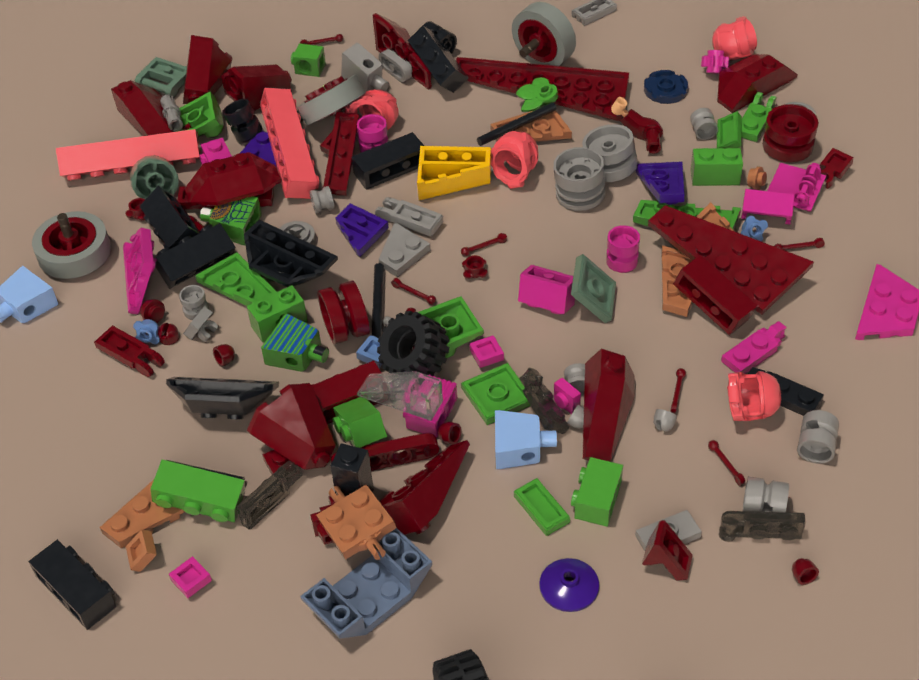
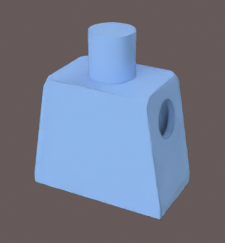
[0,266,58,323]
[495,410,557,469]

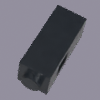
[330,443,374,496]

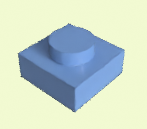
[356,335,382,368]

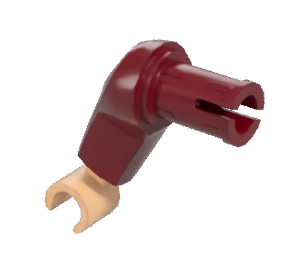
[611,97,663,154]

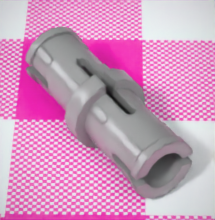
[160,94,183,131]

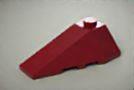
[111,80,174,136]
[583,348,635,462]

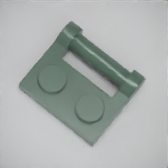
[135,57,186,98]

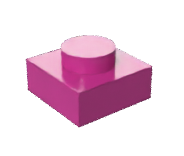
[469,335,504,368]
[554,378,581,415]
[169,556,212,598]

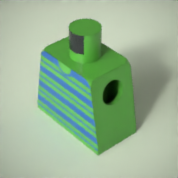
[261,313,329,372]

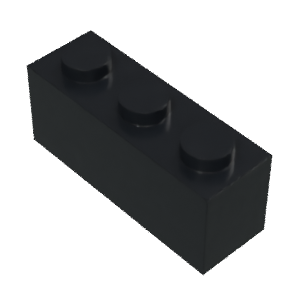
[407,25,469,93]
[351,132,424,190]
[139,186,200,249]
[155,223,236,289]
[28,539,116,630]

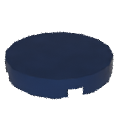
[644,70,688,104]

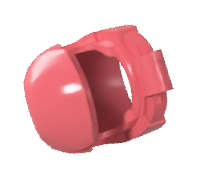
[712,16,757,60]
[345,90,398,132]
[491,131,538,189]
[727,371,781,421]

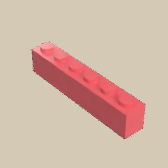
[260,88,319,199]
[56,129,201,181]

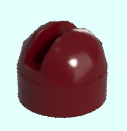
[158,323,180,345]
[213,344,235,367]
[438,422,462,445]
[791,558,819,585]

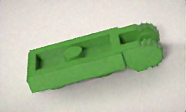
[741,92,776,142]

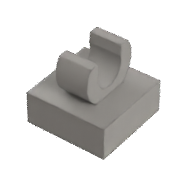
[183,306,218,342]

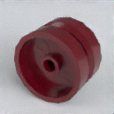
[762,104,819,162]
[317,280,370,344]

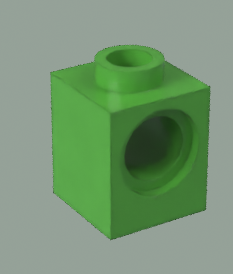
[291,44,326,77]

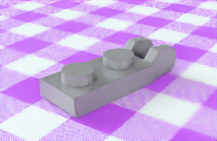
[375,197,444,237]

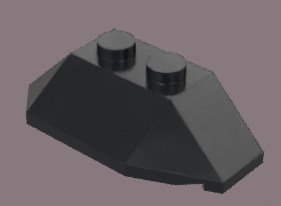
[244,220,338,287]
[166,377,279,420]

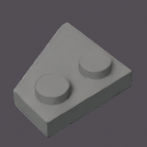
[379,223,430,277]

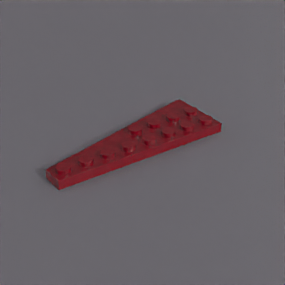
[456,57,629,121]

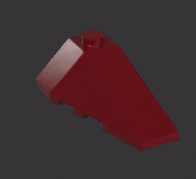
[373,13,432,90]
[379,440,470,535]

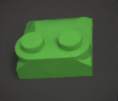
[175,92,224,137]
[418,296,484,358]

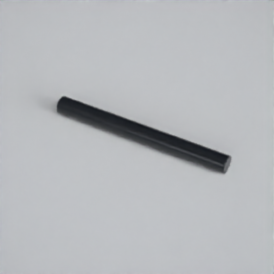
[477,102,556,146]
[372,263,384,338]

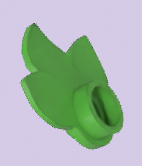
[516,78,558,112]

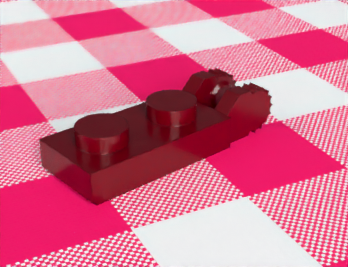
[94,325,165,377]

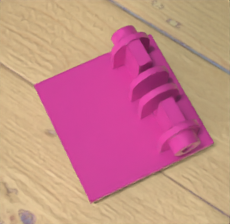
[767,163,826,212]

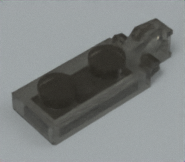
[519,367,570,434]
[236,461,303,529]

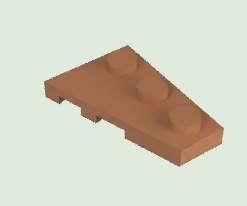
[490,111,572,142]

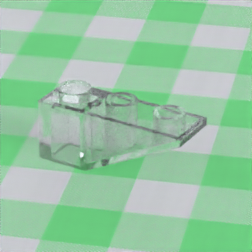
[357,372,443,421]

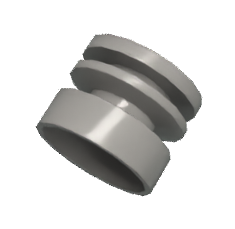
[554,147,605,211]

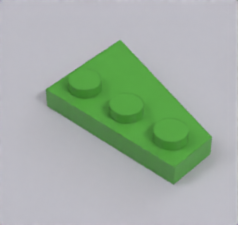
[195,252,277,306]

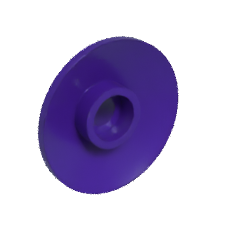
[539,558,599,612]

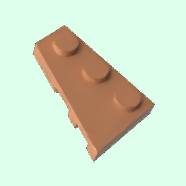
[662,245,693,317]
[100,480,185,549]

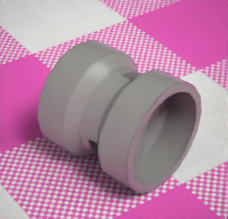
[690,108,718,140]
[179,285,209,320]

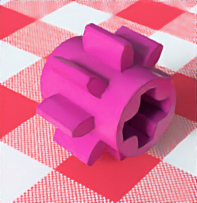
[701,50,729,74]

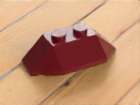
[717,54,798,113]
[184,152,282,206]

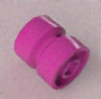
[357,114,388,153]
[606,225,640,273]

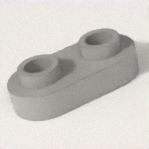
[378,49,413,82]

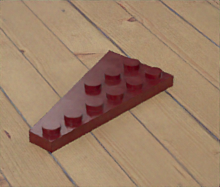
[648,205,814,315]

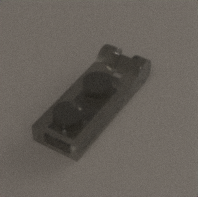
[719,511,806,542]

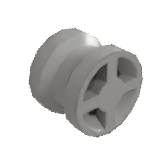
[310,186,334,213]
[564,363,585,397]

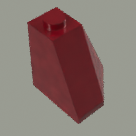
[183,35,232,104]
[221,64,292,111]
[247,383,336,470]

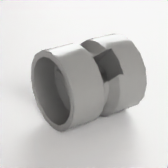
[797,410,839,464]
[742,476,789,520]

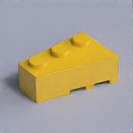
[417,146,491,201]

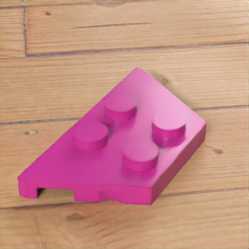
[123,227,156,315]
[855,264,919,340]

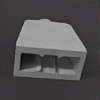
[341,43,389,92]

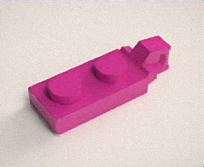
[721,321,787,374]

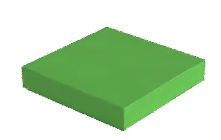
[461,363,534,425]

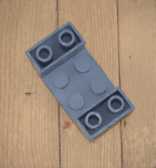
[300,528,433,639]

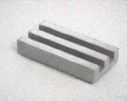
[571,0,617,26]

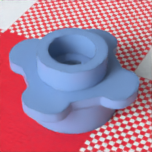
[741,216,768,242]
[133,319,160,345]

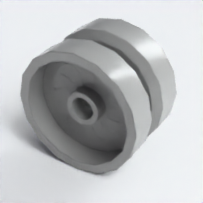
[582,124,638,182]

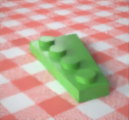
[633,200,741,230]

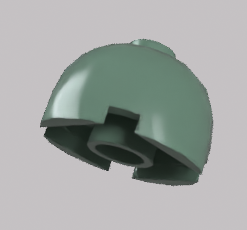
[130,155,179,199]

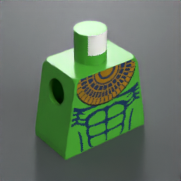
[200,197,262,246]

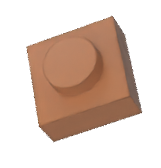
[126,529,157,572]

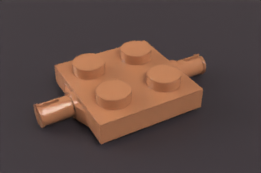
[316,485,396,560]

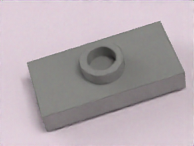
[635,510,702,551]

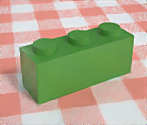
[150,459,245,523]

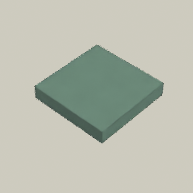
[571,254,616,323]

